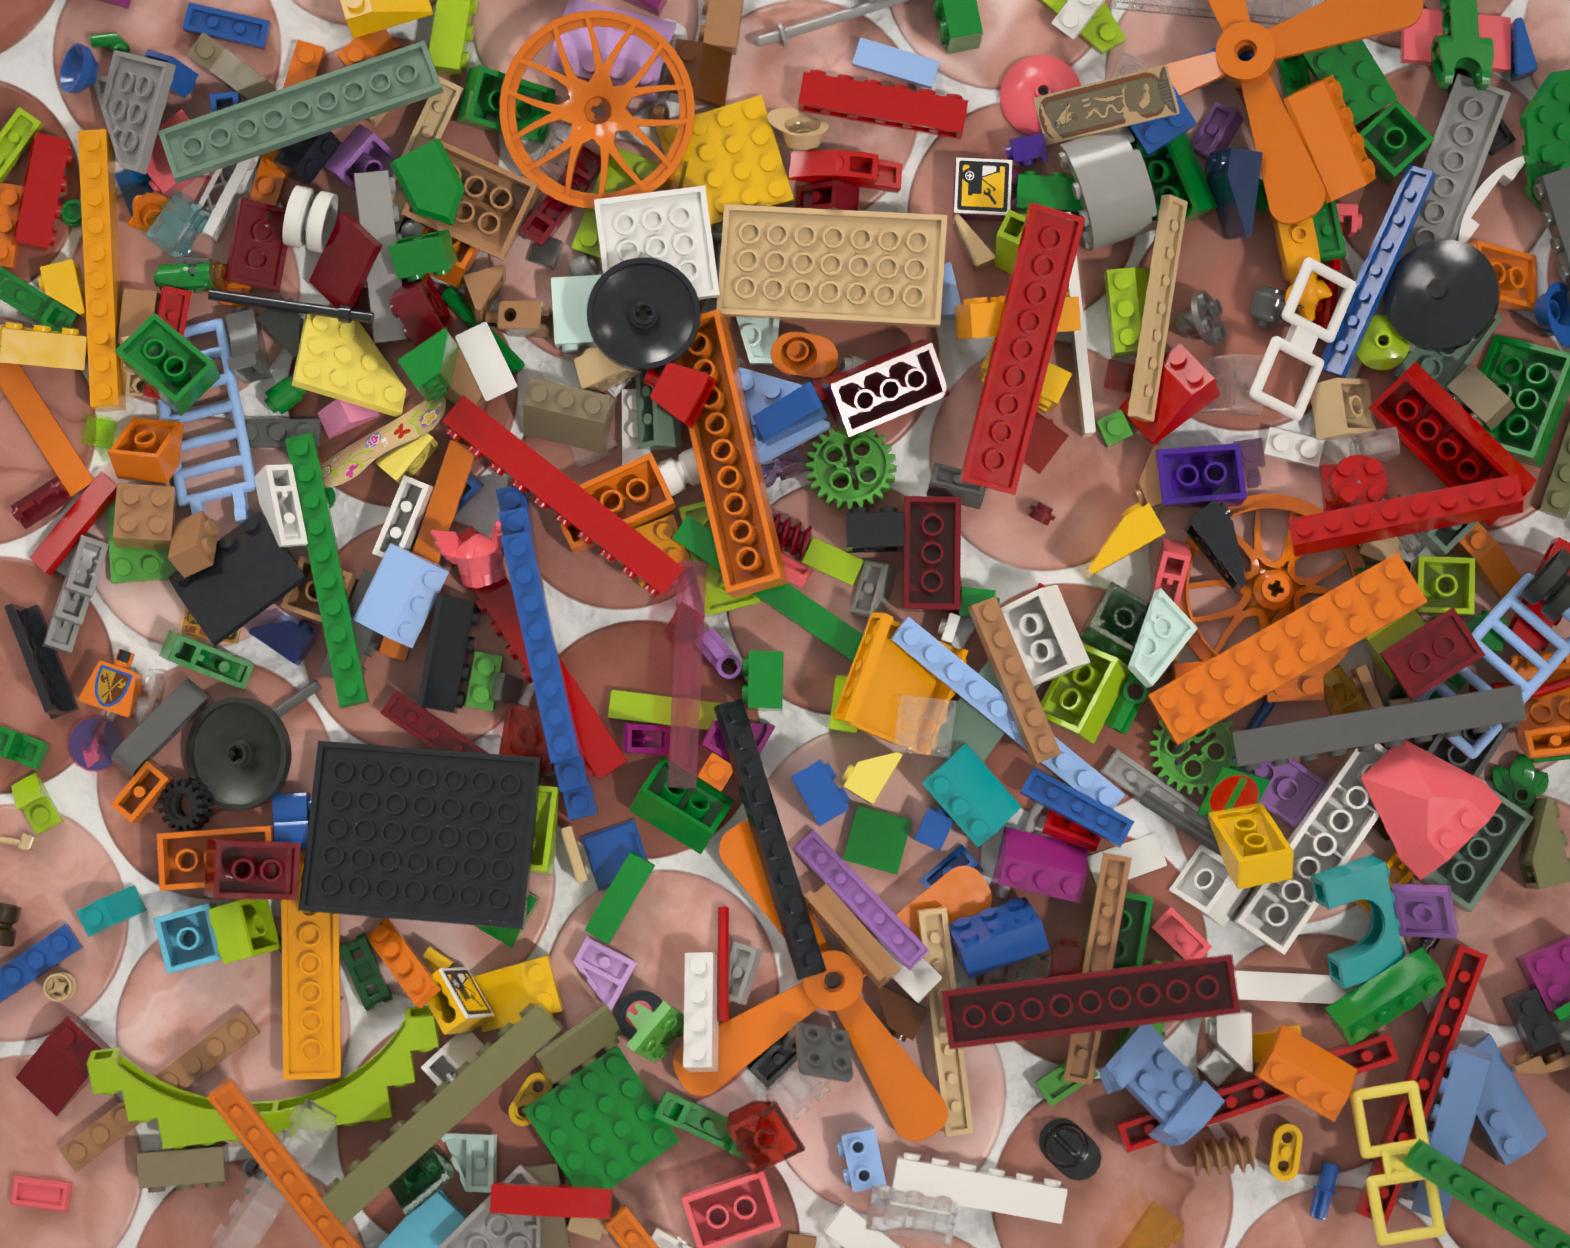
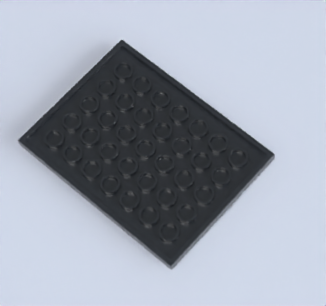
[299,741,542,930]

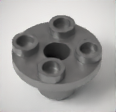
[1176,290,1227,346]

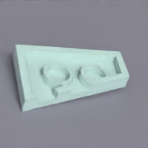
[736,317,780,365]
[1128,588,1198,688]

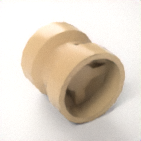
[43,972,79,1002]

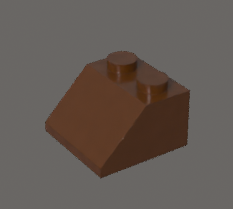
[669,39,732,108]

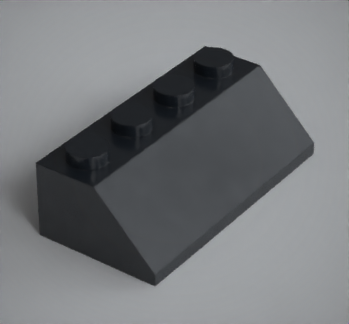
[417,593,481,714]

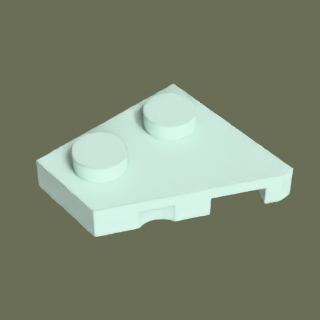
[441,1132,497,1193]

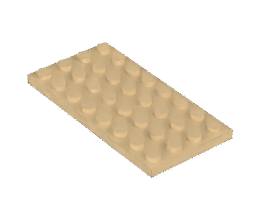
[716,204,948,328]

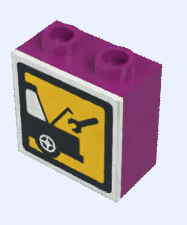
[952,157,1017,222]

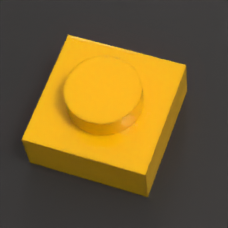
[423,946,456,971]

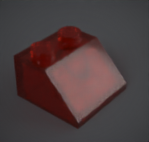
[726,1101,805,1175]

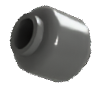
[1249,286,1286,328]

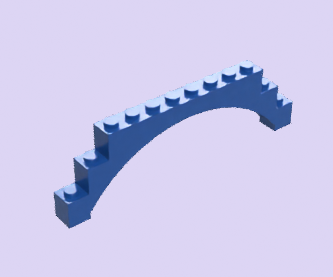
[496,486,599,821]

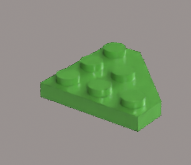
[107,499,177,584]

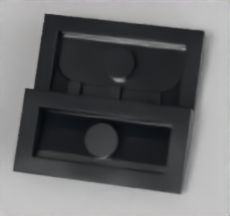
[747,1032,797,1088]

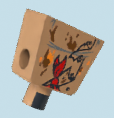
[485,301,554,339]

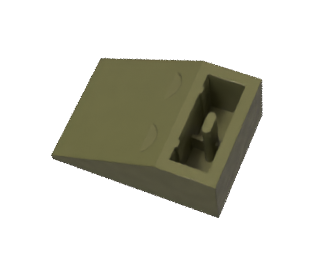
[1518,797,1570,889]

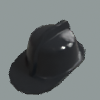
[1039,1118,1101,1181]

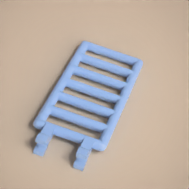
[158,318,256,523]
[1410,573,1570,759]

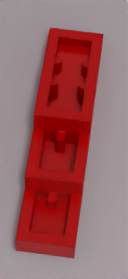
[489,1182,612,1219]

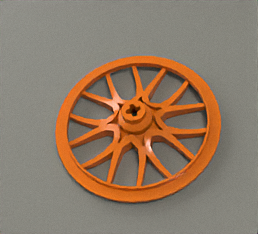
[500,10,695,209]
[1172,494,1365,675]

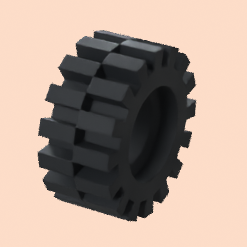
[158,778,214,832]

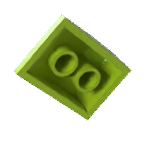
[531,785,559,876]

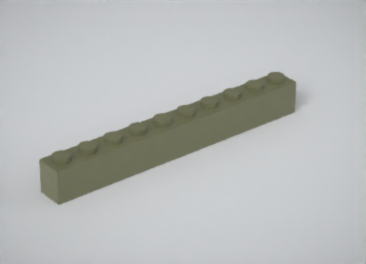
[321,1002,564,1225]

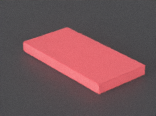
[1401,8,1511,73]

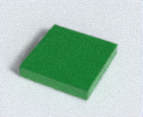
[843,805,912,875]

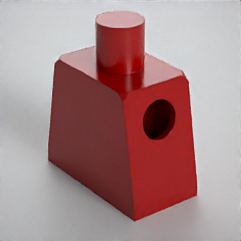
[644,363,717,429]

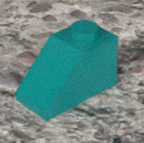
[76,885,147,937]

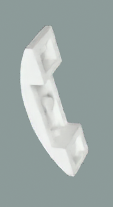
[1456,156,1525,243]

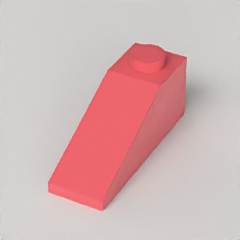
[1146,538,1191,614]

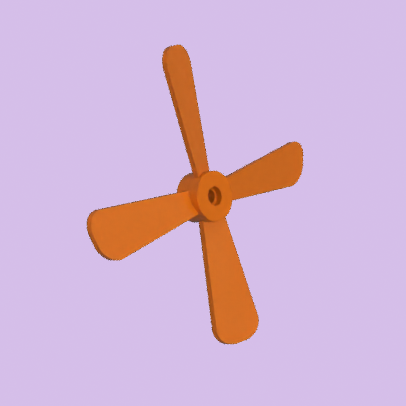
[1161,0,1423,225]
[673,820,992,1141]

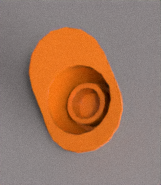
[771,331,838,378]

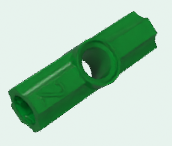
[1104,672,1151,735]

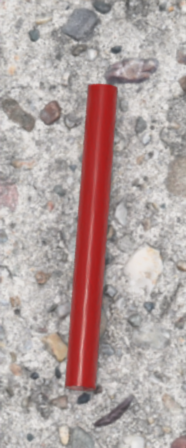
[717,907,729,1022]

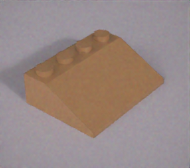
[401,138,541,261]

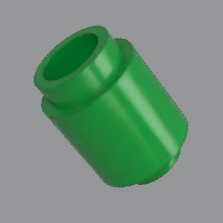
[264,374,307,414]

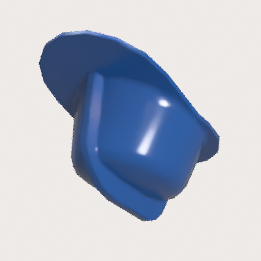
[1534,282,1570,347]

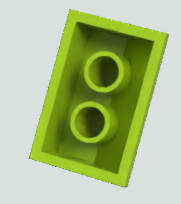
[1103,267,1167,358]
[1041,643,1131,744]

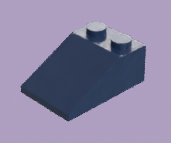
[1205,147,1263,240]

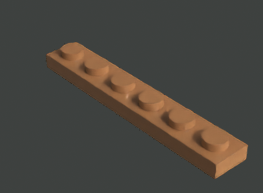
[968,597,1061,765]

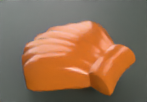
[128,192,176,234]

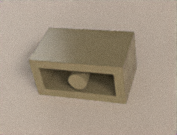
[1447,363,1516,430]

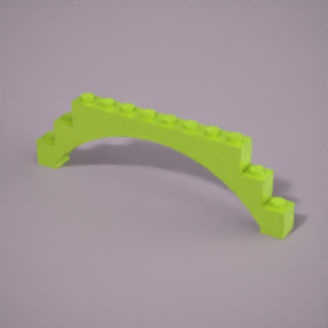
[87,1005,440,1150]

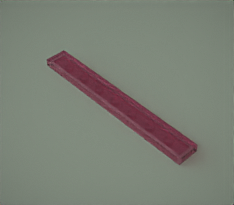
[668,561,707,789]

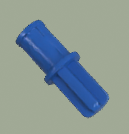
[1310,1161,1341,1220]

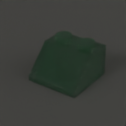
[1079,581,1150,665]
[388,1143,453,1216]

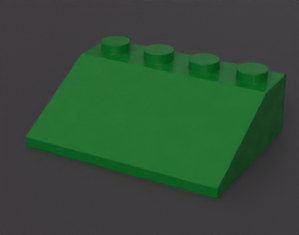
[1465,334,1570,468]

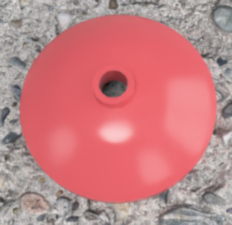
[1000,55,1081,135]

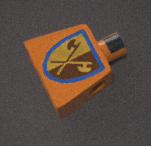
[78,649,143,719]

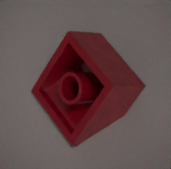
[389,273,453,347]

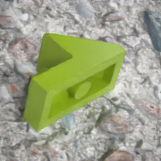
[11,772,64,835]

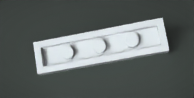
[187,154,263,242]

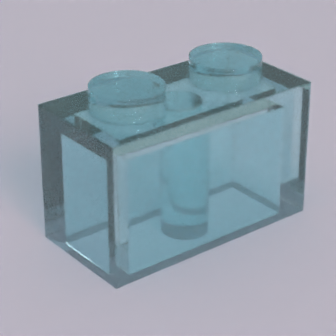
[145,190,212,257]

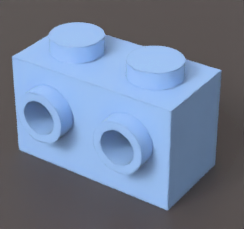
[836,1126,887,1192]

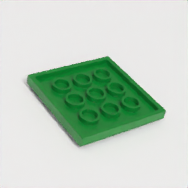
[522,1045,680,1189]

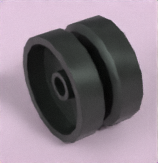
[1521,548,1570,622]

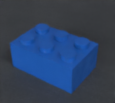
[949,897,1050,979]

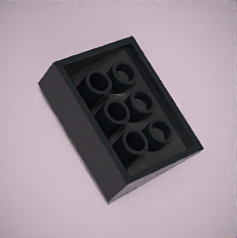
[168,511,307,646]

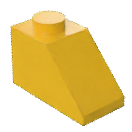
[38,259,86,319]

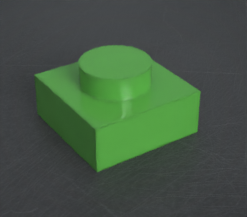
[1095,410,1133,448]

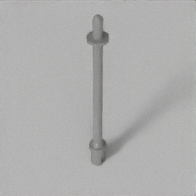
[755,0,911,47]

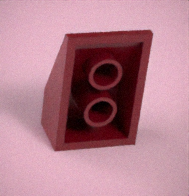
[204,838,301,900]
[15,1014,111,1116]

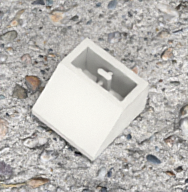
[421,1032,484,1086]

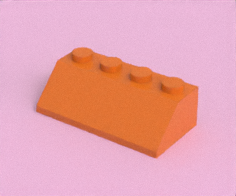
[1283,75,1376,203]
[555,452,677,555]

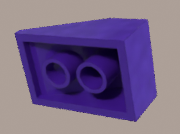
[1155,443,1247,508]

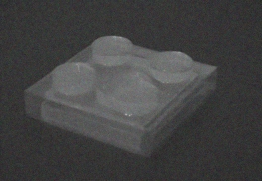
[893,695,957,759]

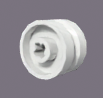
[282,185,339,254]

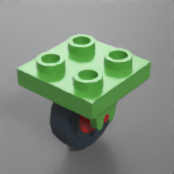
[616,990,684,1063]

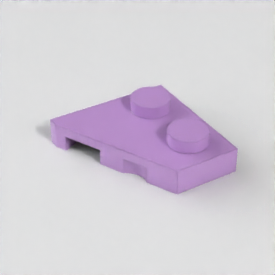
[573,936,637,1011]

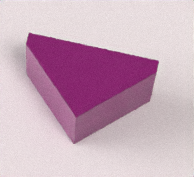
[623,724,670,754]

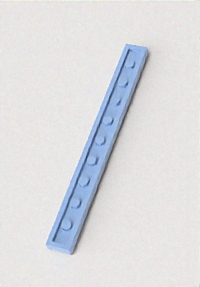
[890,617,1125,810]

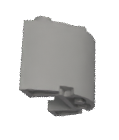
[1058,126,1157,251]

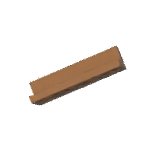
[804,883,901,989]

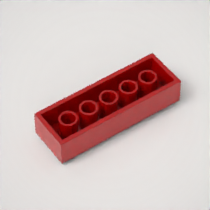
[1368,361,1537,527]

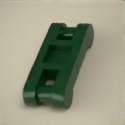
[339,932,393,1011]

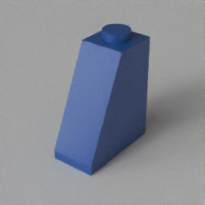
[751,381,828,446]

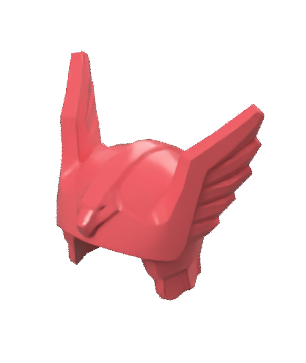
[431,521,506,588]

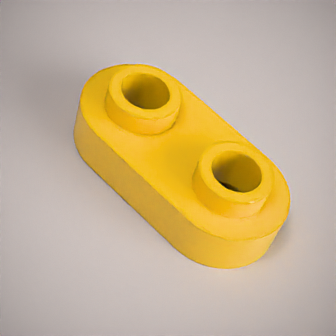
[508,1072,553,1126]
[1268,1123,1303,1181]

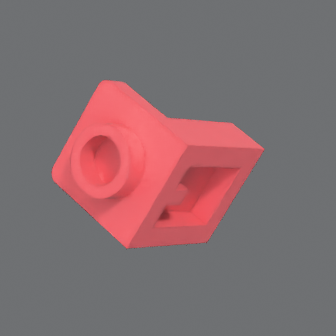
[1336,203,1362,237]

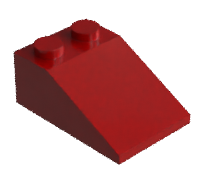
[1119,343,1220,446]

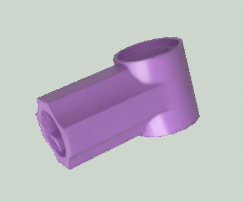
[694,627,743,681]

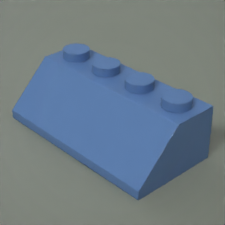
[1445,1034,1548,1165]

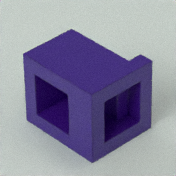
[1005,133,1048,166]

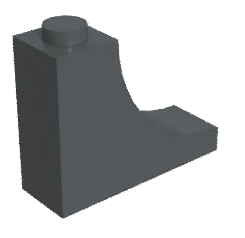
[226,306,273,384]

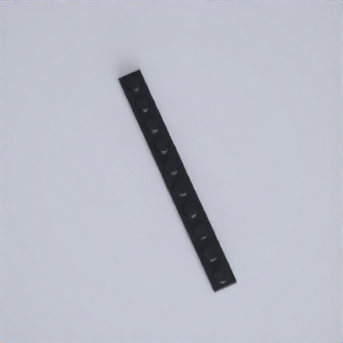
[713,699,827,980]

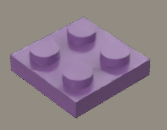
[1391,884,1459,938]

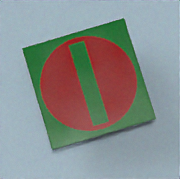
[1197,765,1271,817]

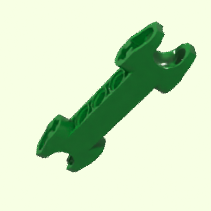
[1431,0,1494,91]

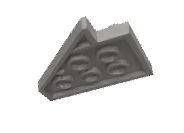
[94,50,176,175]
[438,1164,541,1248]

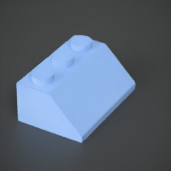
[353,543,449,648]

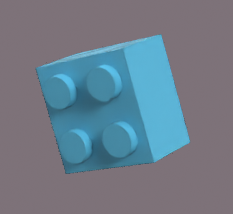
[153,903,222,974]

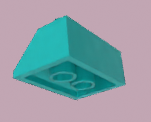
[922,743,1022,848]

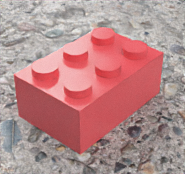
[681,1167,782,1248]

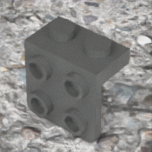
[783,1022,853,1082]

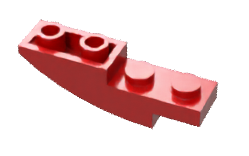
[788,150,902,193]

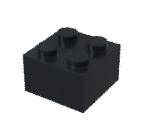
[846,507,904,553]

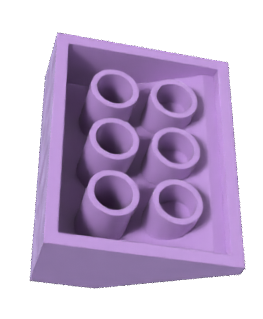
[547,0,677,103]

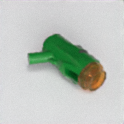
[154,256,229,293]

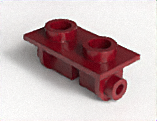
[11,476,73,529]

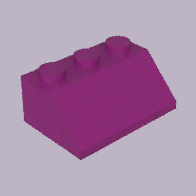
[992,827,1087,903]

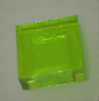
[82,416,117,449]

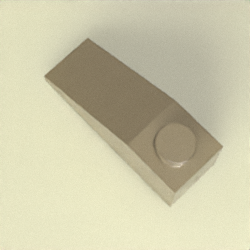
[187,32,277,100]

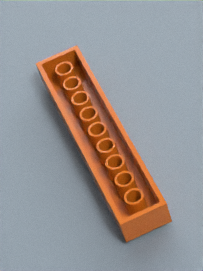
[674,309,788,598]
[1147,552,1428,746]

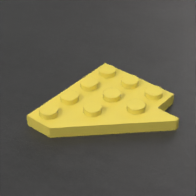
[292,314,406,418]

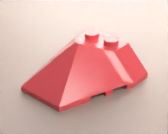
[1360,739,1502,880]

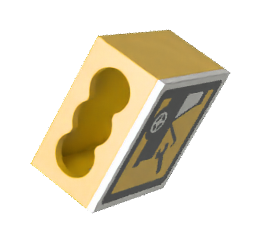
[427,967,495,1035]

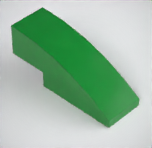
[585,851,655,945]

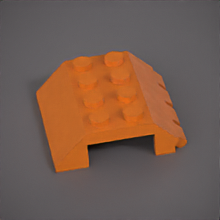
[1505,651,1570,759]

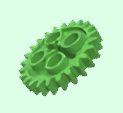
[806,428,897,513]
[1149,720,1238,795]

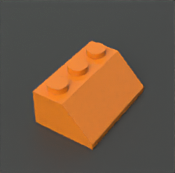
[1253,1025,1357,1122]

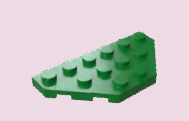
[1520,69,1570,212]

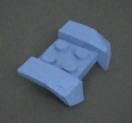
[1099,1024,1225,1146]

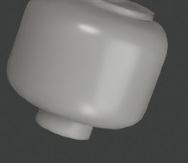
[569,254,599,276]

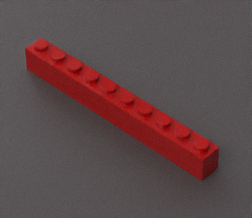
[442,395,686,599]
[448,526,629,780]
[1355,944,1488,1225]
[1114,1031,1399,1153]

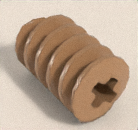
[1193,1136,1255,1176]

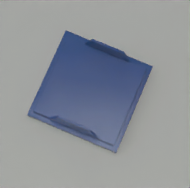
[581,819,652,891]

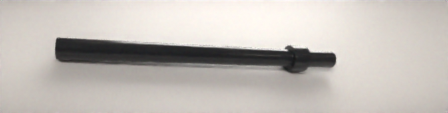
[208,289,375,324]

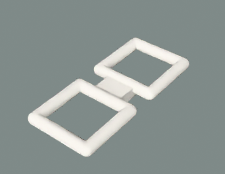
[1249,257,1357,421]

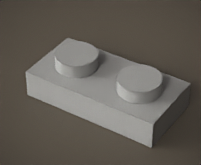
[729,941,763,1005]

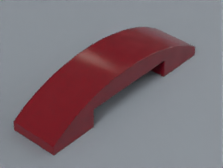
[518,145,601,248]

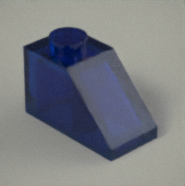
[248,620,318,666]

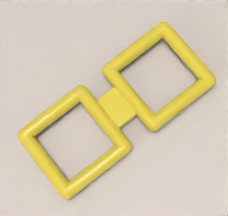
[1349,1080,1446,1246]

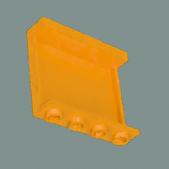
[832,612,968,756]

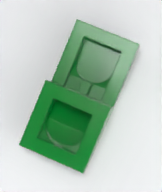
[0,725,50,770]

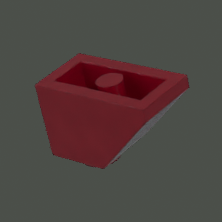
[795,180,860,211]

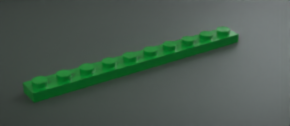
[285,432,369,709]

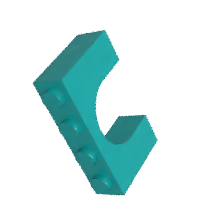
[1311,855,1405,989]

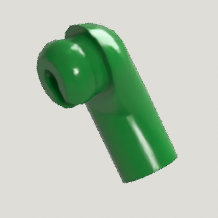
[91,32,130,53]

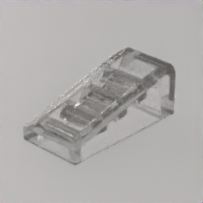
[536,129,571,182]

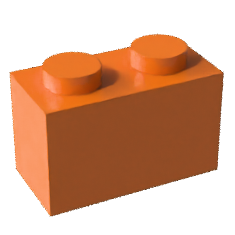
[110,761,176,823]

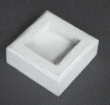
[1196,1046,1238,1087]

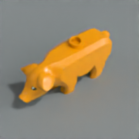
[1269,210,1332,322]

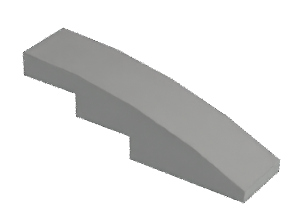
[42,535,109,654]

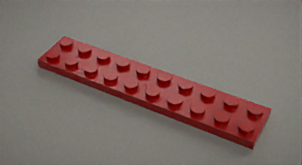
[959,203,1085,495]

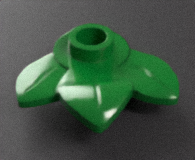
[1492,754,1549,810]

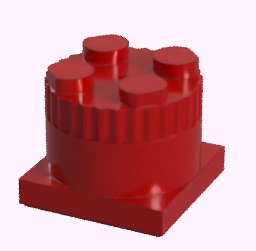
[1319,454,1388,512]

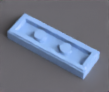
[852,37,940,89]

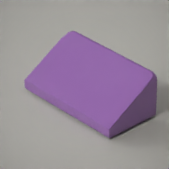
[1190,102,1243,160]

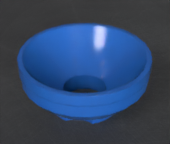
[60,43,99,94]

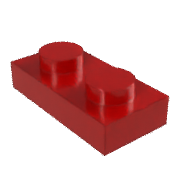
[1042,810,1101,852]

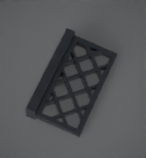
[4,604,79,719]

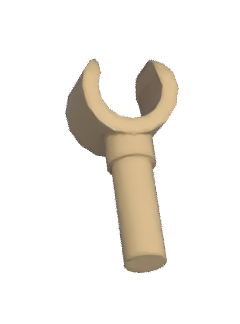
[0,832,39,851]

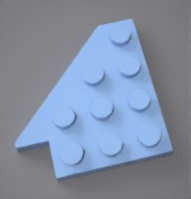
[739,367,832,466]

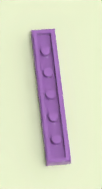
[793,829,930,971]

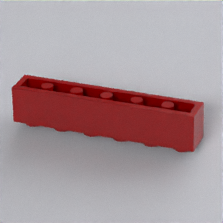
[798,70,968,139]

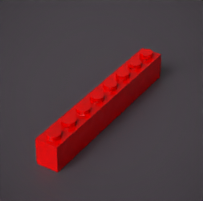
[1288,474,1524,556]

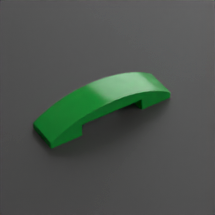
[0,266,78,332]
[653,1090,767,1164]

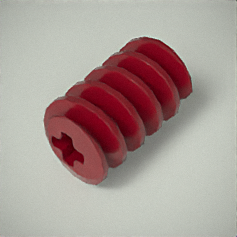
[773,512,812,560]

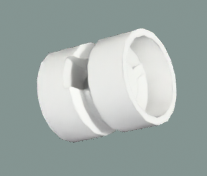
[657,447,701,496]

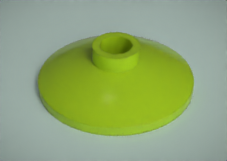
[1356,315,1410,371]

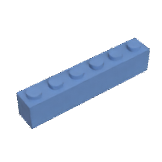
[1408,1044,1494,1222]

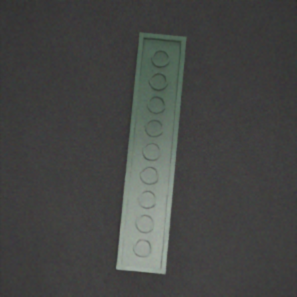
[158,40,444,184]

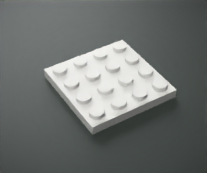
[594,186,720,300]

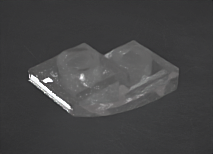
[133,669,166,726]

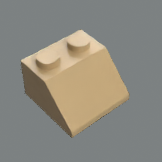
[1310,378,1377,440]

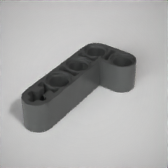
[112,678,210,780]

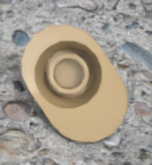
[767,108,829,151]

